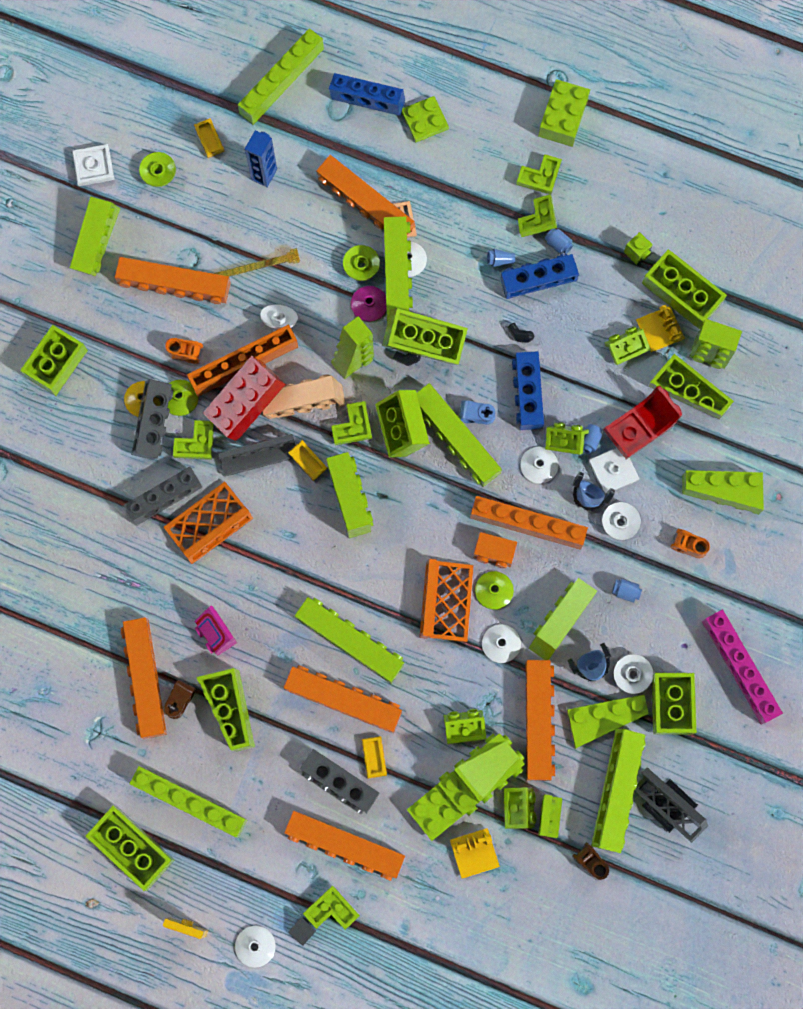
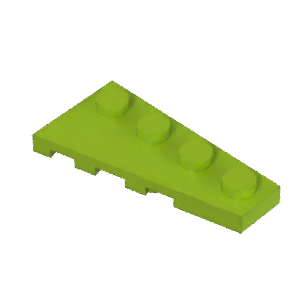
[567,694,649,749]

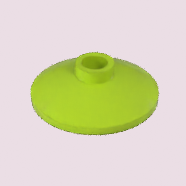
[139,152,176,187]
[343,245,380,281]
[167,379,199,416]
[475,571,514,610]

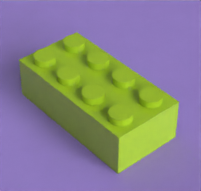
[642,249,727,330]
[382,308,468,365]
[326,452,374,539]
[85,805,175,891]

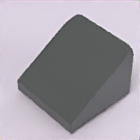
[288,917,317,946]

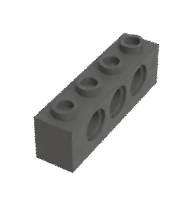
[131,379,173,460]
[123,466,202,526]
[300,749,380,814]

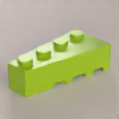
[70,196,121,276]
[331,316,374,379]
[649,354,734,420]
[682,470,764,515]
[528,578,597,660]
[196,668,255,752]

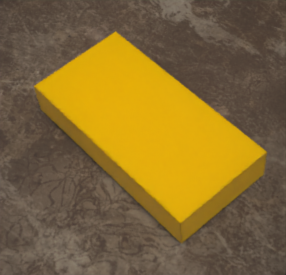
[194,118,225,158]
[288,440,328,481]
[362,736,387,779]

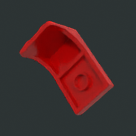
[603,386,682,460]

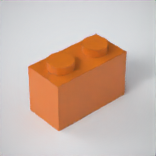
[473,532,517,569]

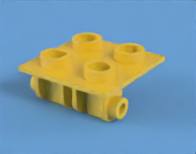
[636,305,685,353]
[450,828,500,879]

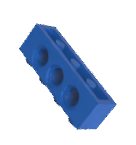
[329,73,405,116]
[245,130,278,188]
[500,254,579,299]
[512,351,544,430]

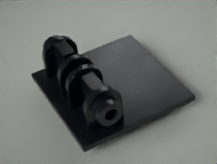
[642,779,698,833]

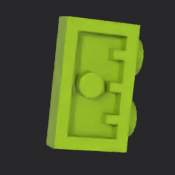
[604,326,651,365]
[545,422,589,455]
[443,709,487,744]
[504,787,537,829]
[538,794,562,838]

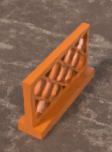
[164,481,253,564]
[419,559,474,642]

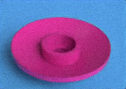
[351,286,387,322]

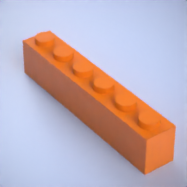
[316,155,416,235]
[115,257,231,304]
[187,324,298,397]
[470,496,588,550]
[121,617,167,739]
[525,660,555,781]
[284,665,402,734]
[284,810,405,881]

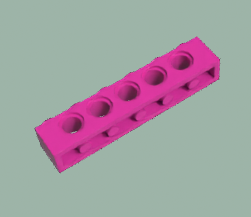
[702,609,783,725]

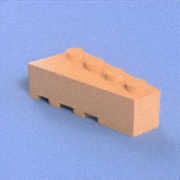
[263,375,346,419]

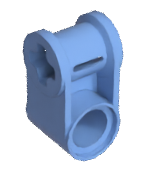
[459,401,495,425]

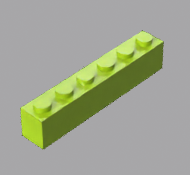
[238,28,324,125]
[384,217,413,323]
[417,383,502,487]
[295,597,404,684]
[591,729,646,853]
[130,766,248,838]

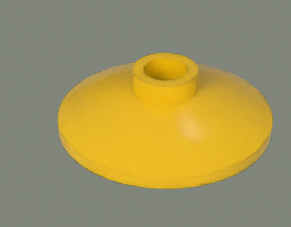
[124,381,160,417]

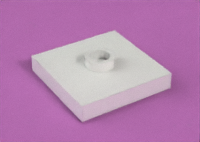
[72,144,115,186]
[588,448,640,494]

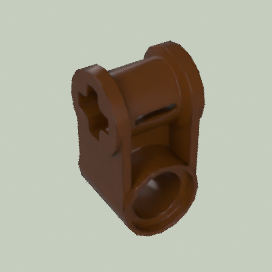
[164,680,196,719]
[572,842,609,880]

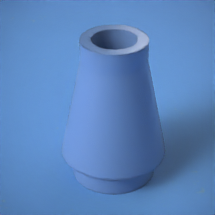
[487,249,515,267]

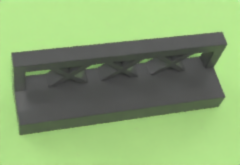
[218,434,296,477]
[634,767,708,843]

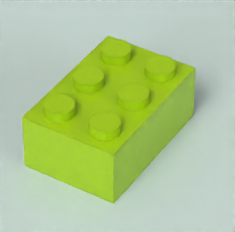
[538,79,591,147]
[689,319,742,369]
[20,325,88,396]
[375,390,430,458]
[652,673,697,735]

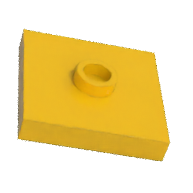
[162,917,208,939]

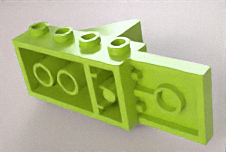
[407,733,525,841]

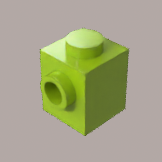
[624,232,653,265]

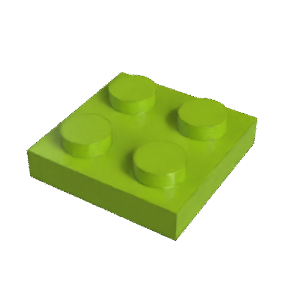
[401,96,449,143]

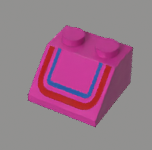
[195,605,237,656]

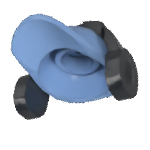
[572,472,615,511]
[567,643,611,681]

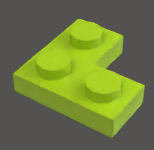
[516,154,562,194]
[518,194,557,237]
[331,401,372,446]
[173,420,214,460]
[303,886,360,930]

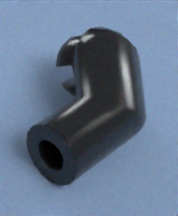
[507,323,535,343]
[393,351,421,366]

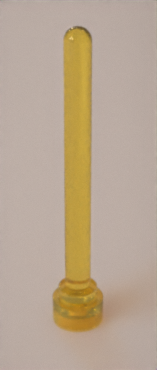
[214,248,300,277]

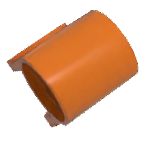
[165,338,203,364]
[670,529,710,559]

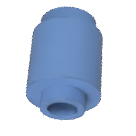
[545,228,573,255]
[583,424,602,454]
[612,579,642,603]

